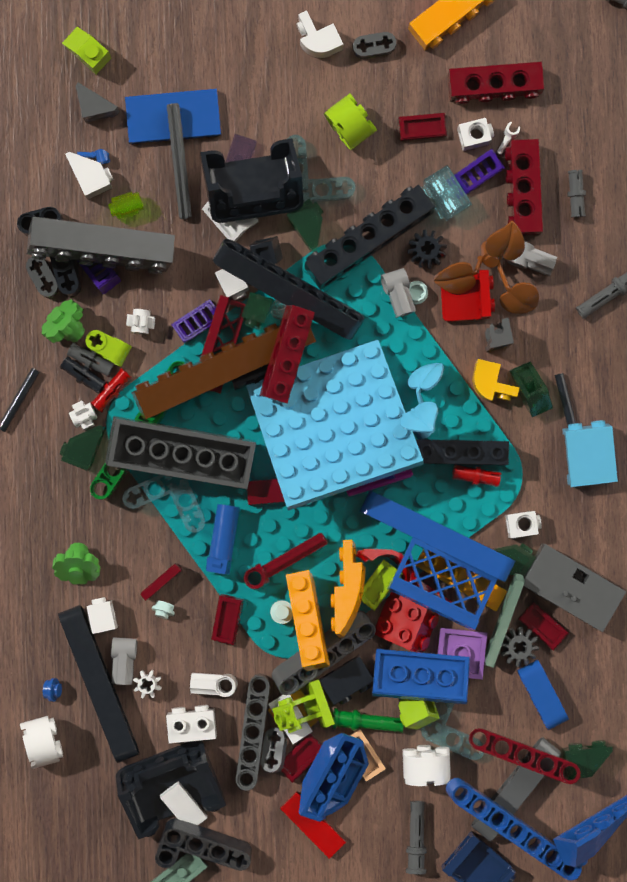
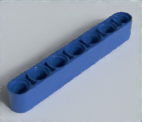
[360,490,516,582]
[446,778,582,880]

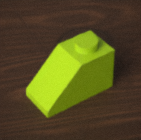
[62,27,111,75]
[398,699,440,730]

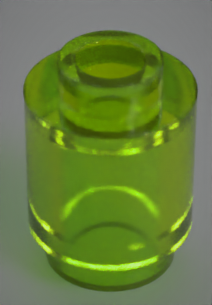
[108,191,144,220]

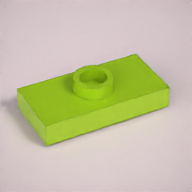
[361,560,403,611]

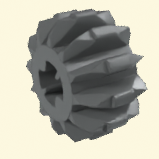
[500,626,539,667]

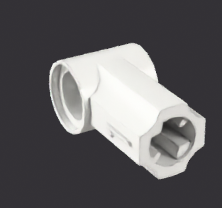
[190,673,238,697]

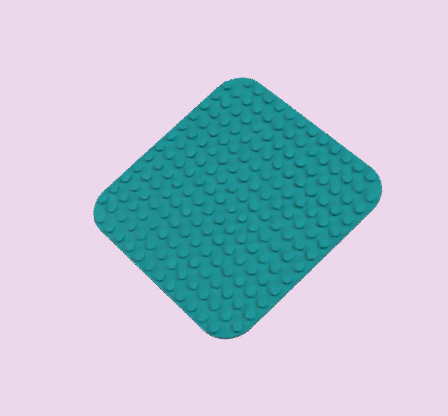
[106,244,523,658]

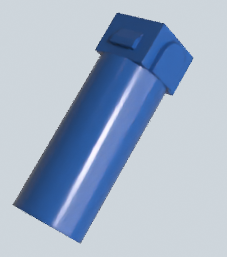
[206,504,240,574]

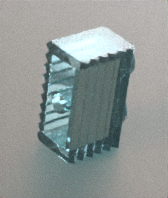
[422,165,472,222]

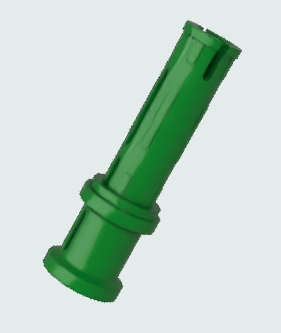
[332,708,404,733]

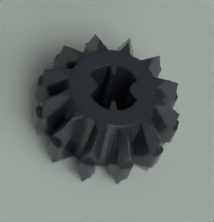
[408,229,447,269]

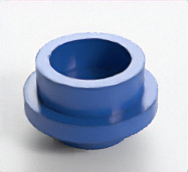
[43,678,62,702]

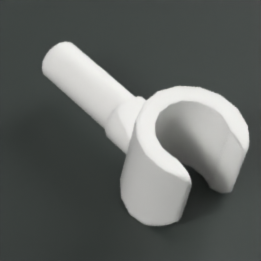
[497,122,520,155]

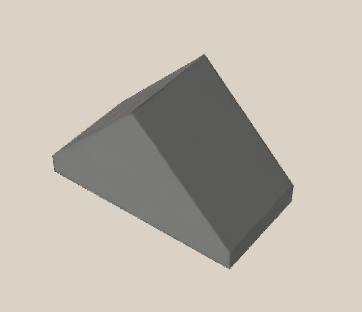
[76,82,120,122]

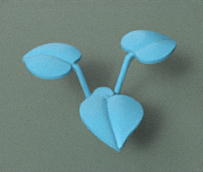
[400,363,444,439]

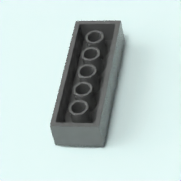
[27,217,175,274]
[105,416,256,489]

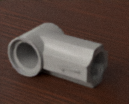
[507,241,557,276]
[380,268,416,318]
[111,637,137,685]

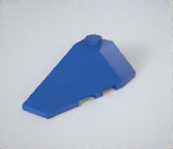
[553,795,627,868]

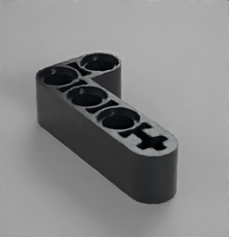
[17,207,81,297]
[155,818,252,871]

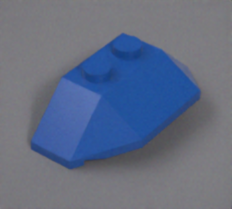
[299,733,369,822]

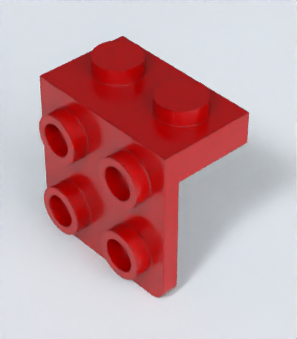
[441,270,495,321]
[375,592,439,653]

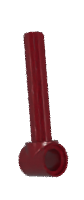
[244,533,327,589]

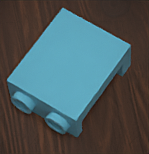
[562,420,618,487]

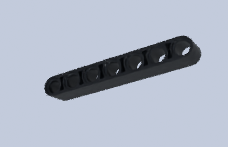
[213,239,364,340]
[58,605,140,763]

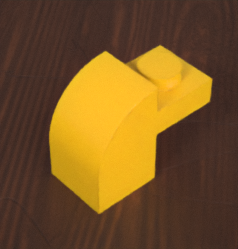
[472,359,519,402]

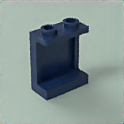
[441,831,516,882]

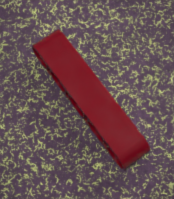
[469,728,581,784]

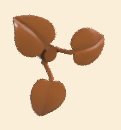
[434,221,539,314]

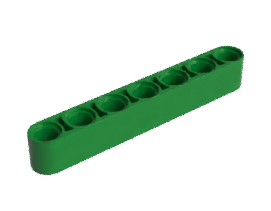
[90,361,184,500]

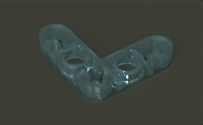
[287,135,356,203]
[122,474,206,532]
[420,702,484,760]

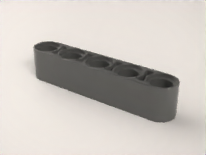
[272,611,376,695]
[236,674,270,791]
[471,737,561,841]

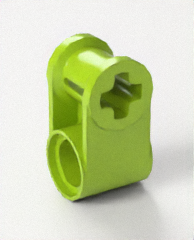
[85,330,132,367]

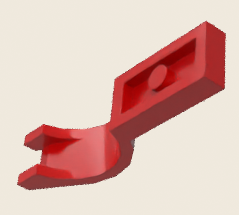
[355,549,452,603]

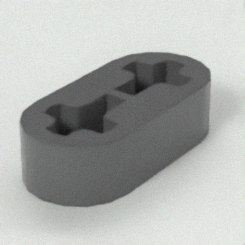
[353,32,396,59]
[26,257,59,298]
[261,728,287,773]

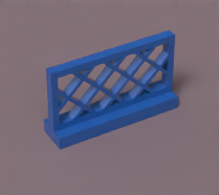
[387,537,497,630]

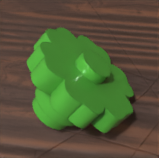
[42,299,85,343]
[52,543,100,584]

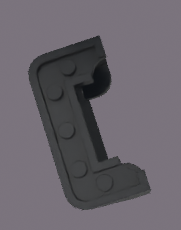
[200,138,304,223]
[116,740,226,840]

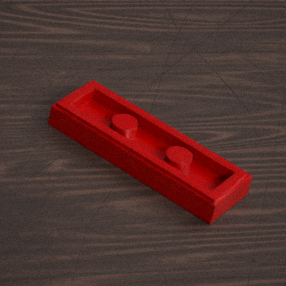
[280,791,346,859]

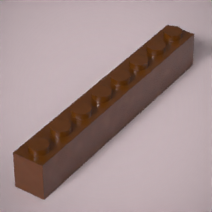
[131,323,316,419]

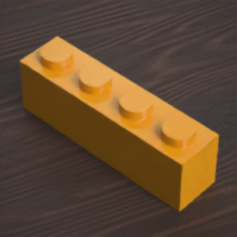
[408,0,495,50]
[286,570,330,671]

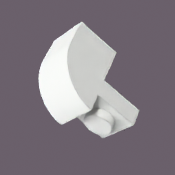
[296,11,343,58]

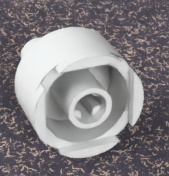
[20,716,63,769]
[403,745,451,786]

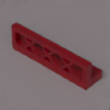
[200,295,248,394]

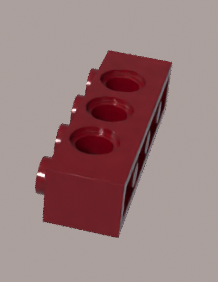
[448,62,544,104]
[505,139,543,236]
[259,305,315,404]

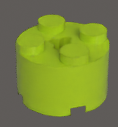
[324,93,377,150]

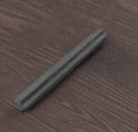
[167,103,192,219]

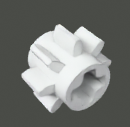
[126,309,155,334]
[69,401,98,430]
[133,670,162,698]

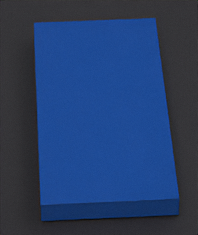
[125,89,221,144]
[372,649,470,704]

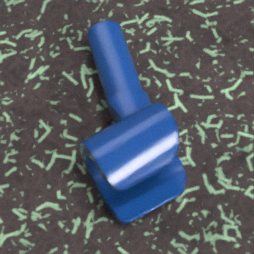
[77,149,110,164]

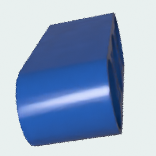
[517,659,569,731]

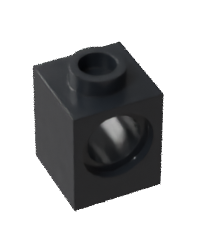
[249,236,283,264]

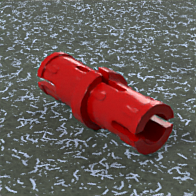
[91,368,132,413]
[452,464,501,487]

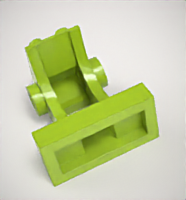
[272,679,335,733]

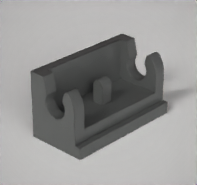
[485,318,514,352]

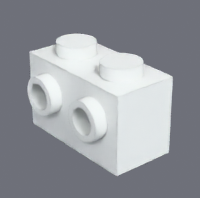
[166,705,217,743]

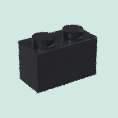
[319,655,374,706]

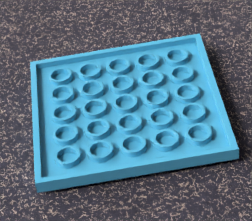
[246,340,424,510]

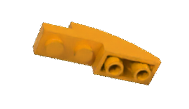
[331,540,366,638]
[415,549,508,611]

